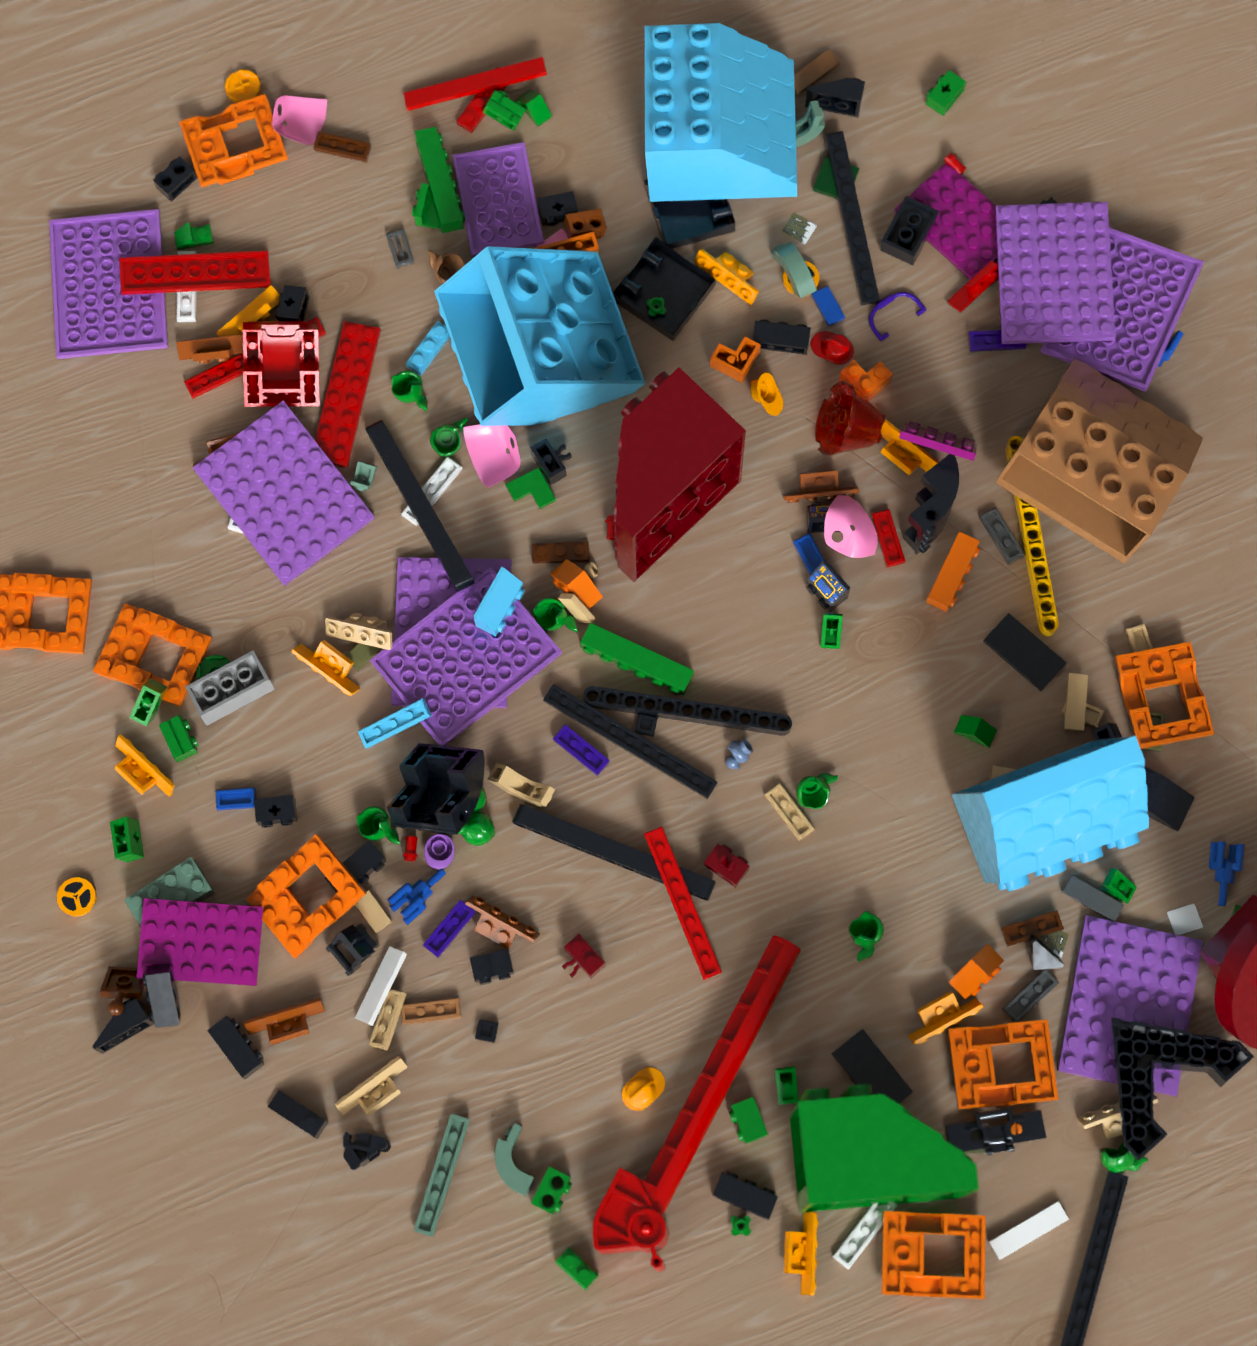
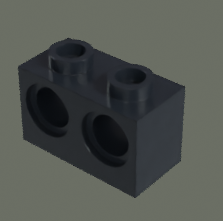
[153,156,197,202]

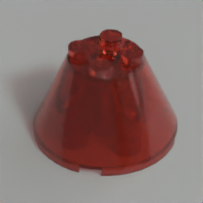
[815,381,885,455]

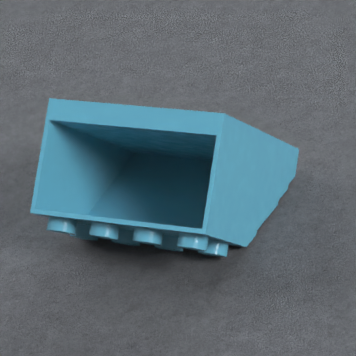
[645,23,797,202]
[434,246,646,426]
[951,736,1149,891]

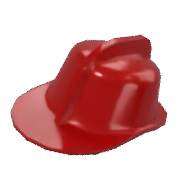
[811,331,854,365]

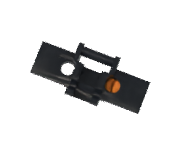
[946,1105,1047,1156]

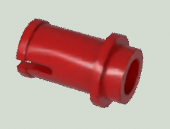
[944,153,967,174]
[605,515,615,540]
[402,836,418,862]

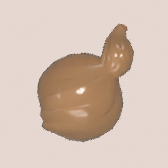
[428,250,465,284]

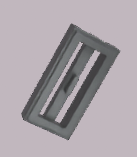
[386,229,414,269]

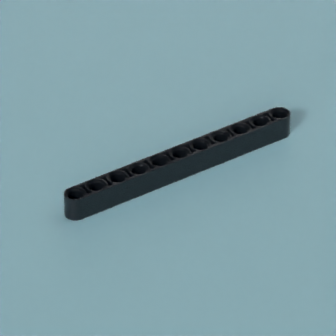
[365,419,475,592]
[584,686,792,736]
[512,804,716,901]

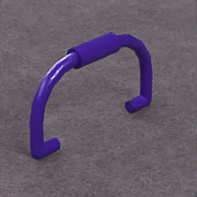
[869,292,926,341]

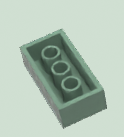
[124,857,215,927]

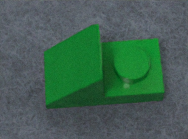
[174,222,214,250]
[1101,867,1137,904]
[774,1066,799,1105]

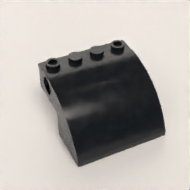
[903,454,959,555]
[387,743,485,835]

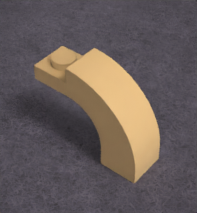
[487,763,555,807]

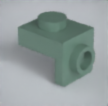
[350,461,377,491]

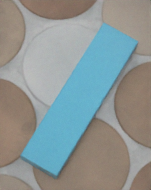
[358,698,432,749]

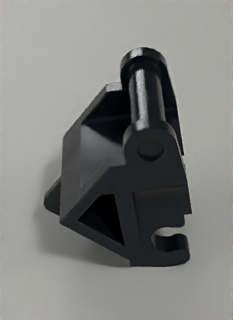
[326,924,380,976]
[343,1132,391,1170]

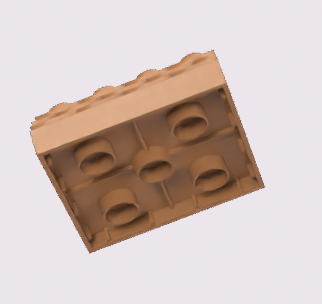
[995,358,1203,563]

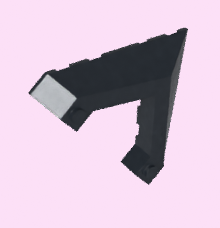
[1111,1017,1254,1161]

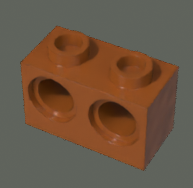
[563,209,607,240]

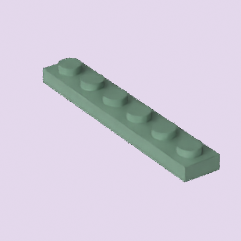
[413,1114,470,1237]

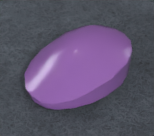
[424,833,455,869]

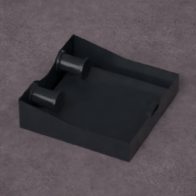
[644,179,736,249]
[613,237,716,341]

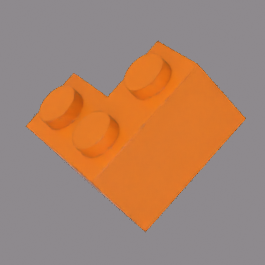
[710,336,761,383]
[839,360,893,405]
[550,559,603,610]
[949,944,1005,999]

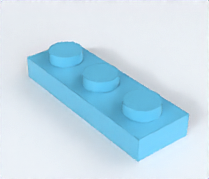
[405,321,450,376]

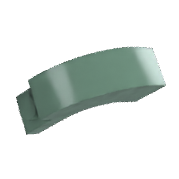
[795,101,825,148]
[770,242,817,298]
[495,1123,535,1197]

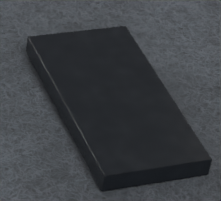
[983,613,1067,691]
[832,1029,913,1104]

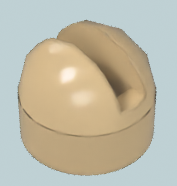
[583,562,599,579]

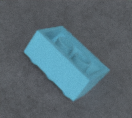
[474,567,525,636]

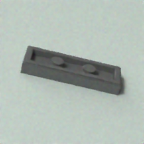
[979,507,1025,565]
[1062,875,1124,922]
[1002,969,1059,1022]

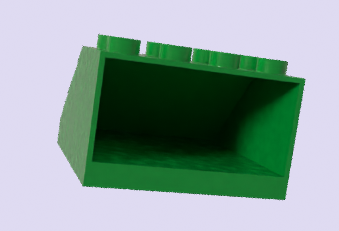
[789,1084,979,1213]

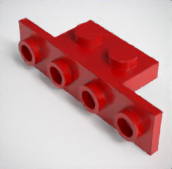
[947,260,999,313]

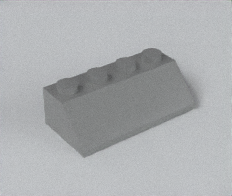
[185,650,275,726]

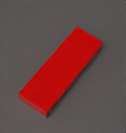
[871,509,905,568]

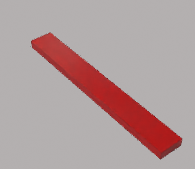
[404,57,547,111]
[184,317,326,399]
[644,826,722,980]

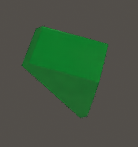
[516,90,552,127]
[821,613,843,649]
[954,715,997,748]

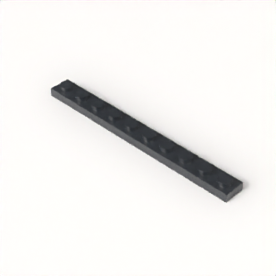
[824,131,880,306]
[543,684,718,799]
[1060,1171,1129,1346]

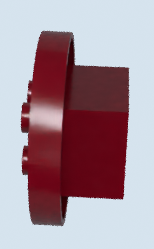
[1200,894,1257,1049]

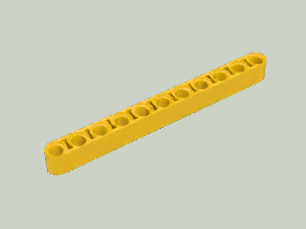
[1005,436,1059,637]

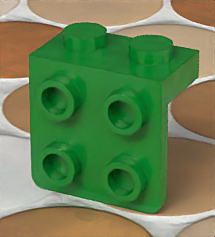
[412,183,441,230]

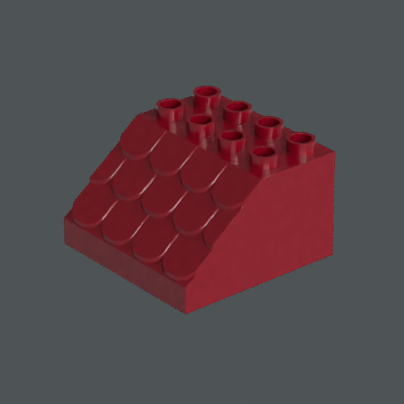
[613,367,746,582]

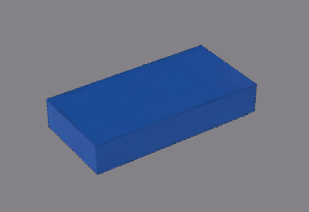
[811,286,845,327]
[793,533,824,575]
[216,787,256,811]

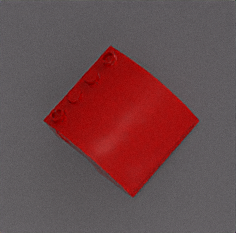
[242,321,320,407]

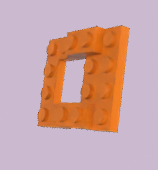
[179,94,288,188]
[0,573,92,654]
[93,603,212,707]
[1115,642,1214,749]
[246,834,367,958]
[948,1019,1059,1110]
[881,1211,986,1299]

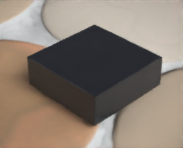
[635,713,658,737]
[475,1019,499,1043]

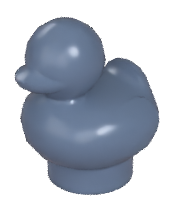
[726,739,753,769]

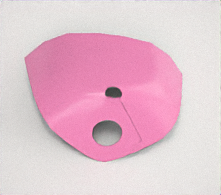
[272,95,327,145]
[463,424,521,488]
[824,494,878,558]

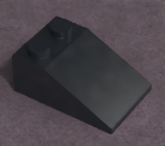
[805,78,865,118]
[880,196,939,266]
[1145,767,1195,832]
[92,998,155,1054]

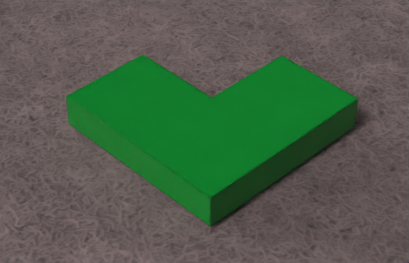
[505,468,556,509]

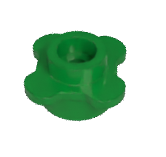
[646,297,666,316]
[731,1215,751,1236]

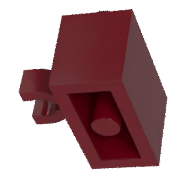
[704,844,750,888]
[562,934,605,979]

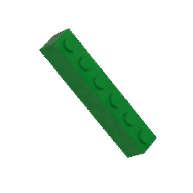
[415,126,466,234]
[580,623,694,695]

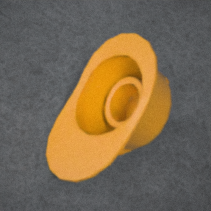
[750,372,783,416]
[622,1067,665,1111]

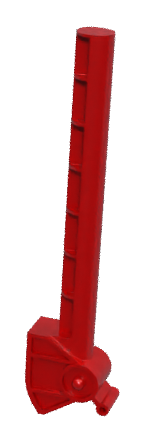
[593,935,801,1272]

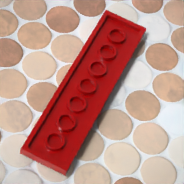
[119,251,271,295]
[315,321,381,468]

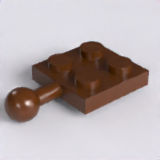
[100,966,144,1016]

